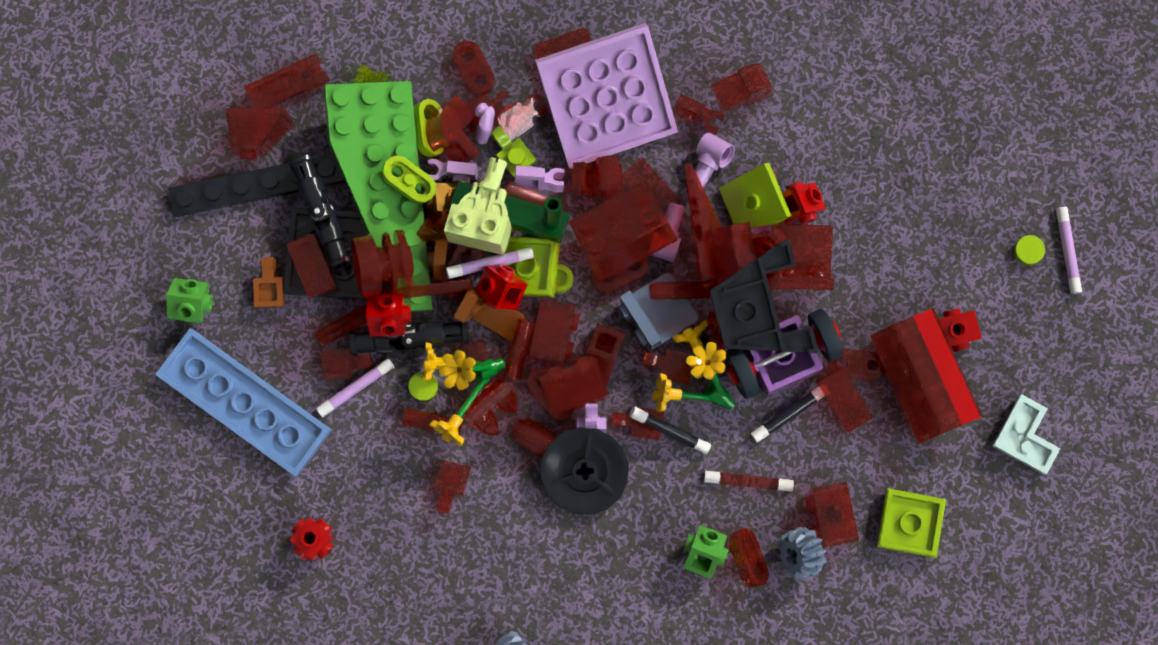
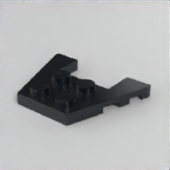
[709,239,819,353]

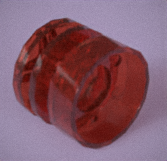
[351,229,414,299]

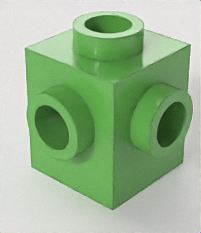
[166,278,213,323]
[683,525,729,579]

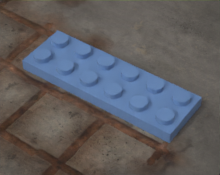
[155,327,332,477]

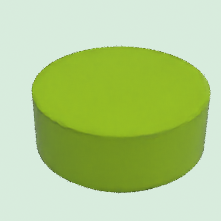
[1014,235,1045,266]
[555,264,574,294]
[409,371,439,401]

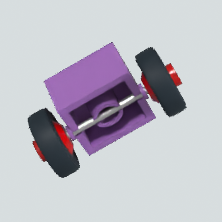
[725,309,843,399]

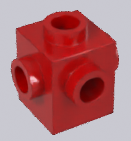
[782,181,826,225]
[475,264,528,310]
[366,293,411,337]
[937,308,982,352]
[289,517,336,561]

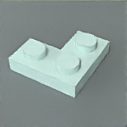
[992,394,1060,475]

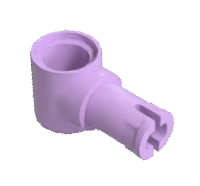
[686,133,735,193]
[646,202,685,263]

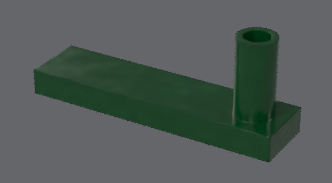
[450,181,570,244]

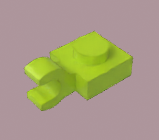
[491,126,537,178]

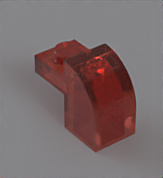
[710,63,775,113]
[426,95,480,163]
[579,322,627,387]

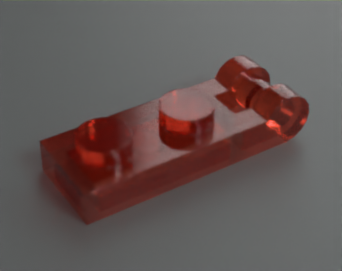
[244,54,330,114]

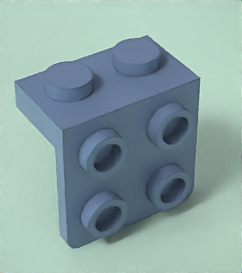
[618,273,698,351]

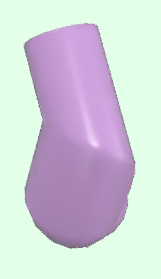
[474,103,495,144]

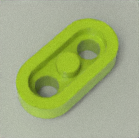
[414,99,446,158]
[382,156,436,204]

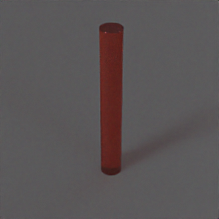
[384,279,472,299]

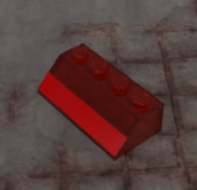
[870,308,983,444]

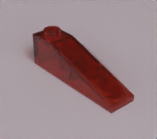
[684,163,739,281]

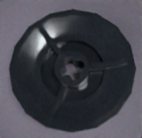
[541,427,629,515]

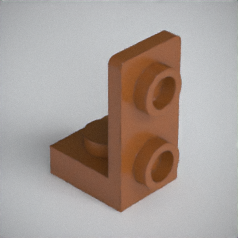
[454,287,525,341]

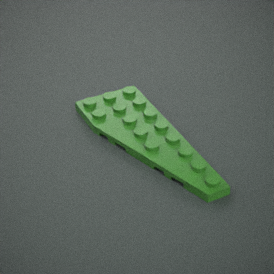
[323,81,432,312]

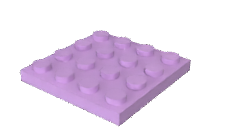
[535,23,678,169]

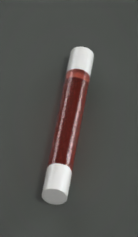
[704,471,794,492]

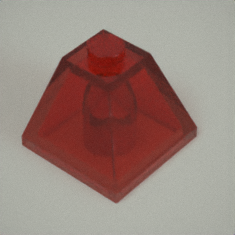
[226,107,294,161]

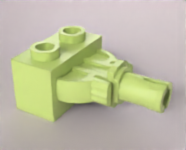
[444,157,512,255]

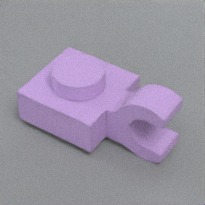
[428,159,478,184]
[513,166,564,195]
[577,404,606,433]

